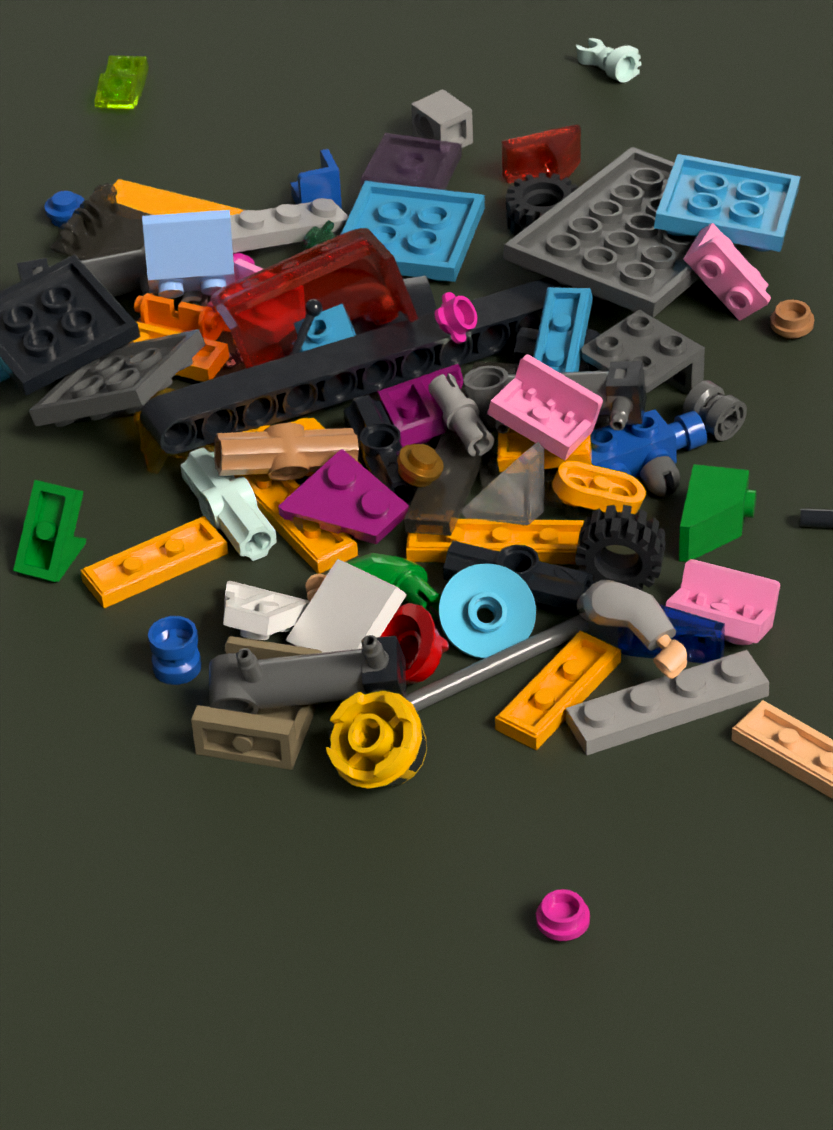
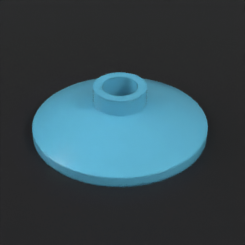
[439,563,536,659]

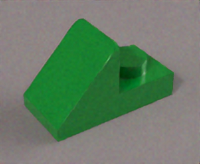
[13,480,87,582]

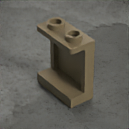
[191,636,322,770]

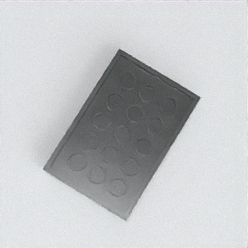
[503,147,738,318]

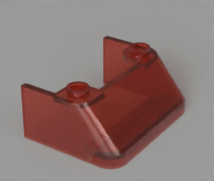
[210,228,419,370]

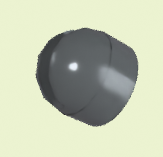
[640,456,681,497]

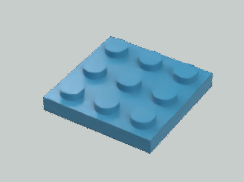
[654,154,800,252]
[332,181,485,282]

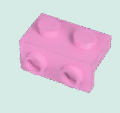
[487,354,603,460]
[665,559,780,645]

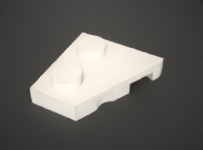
[223,581,310,640]

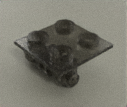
[50,183,151,260]

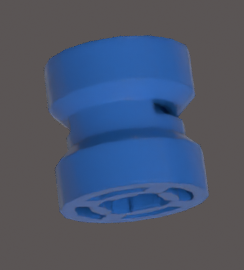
[148,616,202,685]

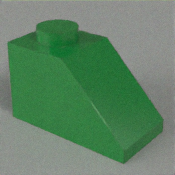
[679,464,757,562]

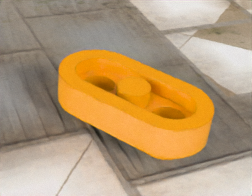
[552,461,646,514]

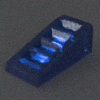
[618,604,725,663]

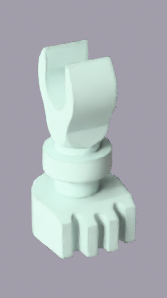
[576,38,641,83]

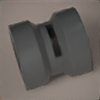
[683,380,747,441]

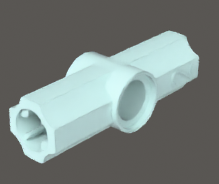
[180,447,277,561]

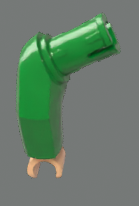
[306,553,441,621]

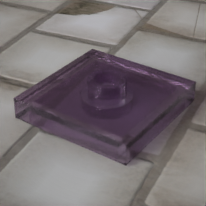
[361,133,462,190]

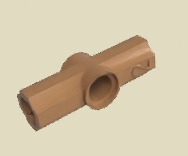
[214,423,359,481]

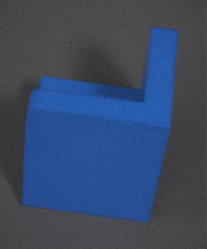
[291,149,342,209]

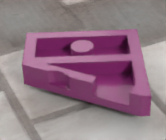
[378,364,464,448]
[278,448,409,544]

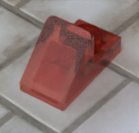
[502,124,581,183]

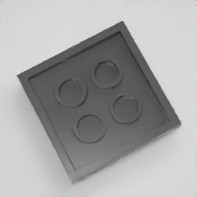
[29,329,206,427]

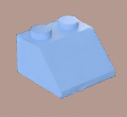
[142,210,235,298]

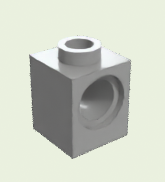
[411,89,473,158]

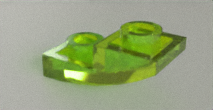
[94,55,149,109]

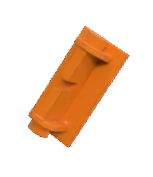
[134,293,227,341]

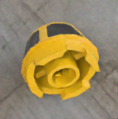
[326,690,427,789]

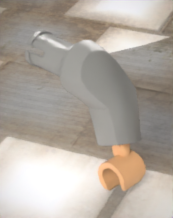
[577,580,687,679]

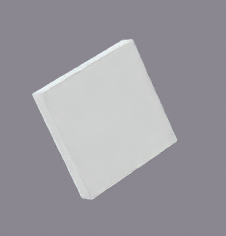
[286,559,407,653]

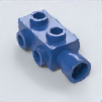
[591,409,707,477]

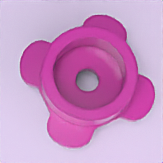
[435,292,477,344]

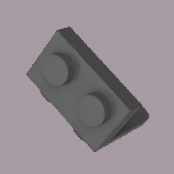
[581,310,705,395]

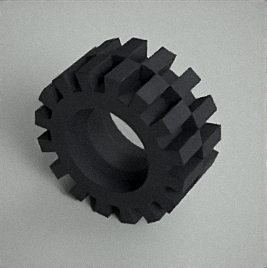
[506,173,578,236]
[575,505,666,590]

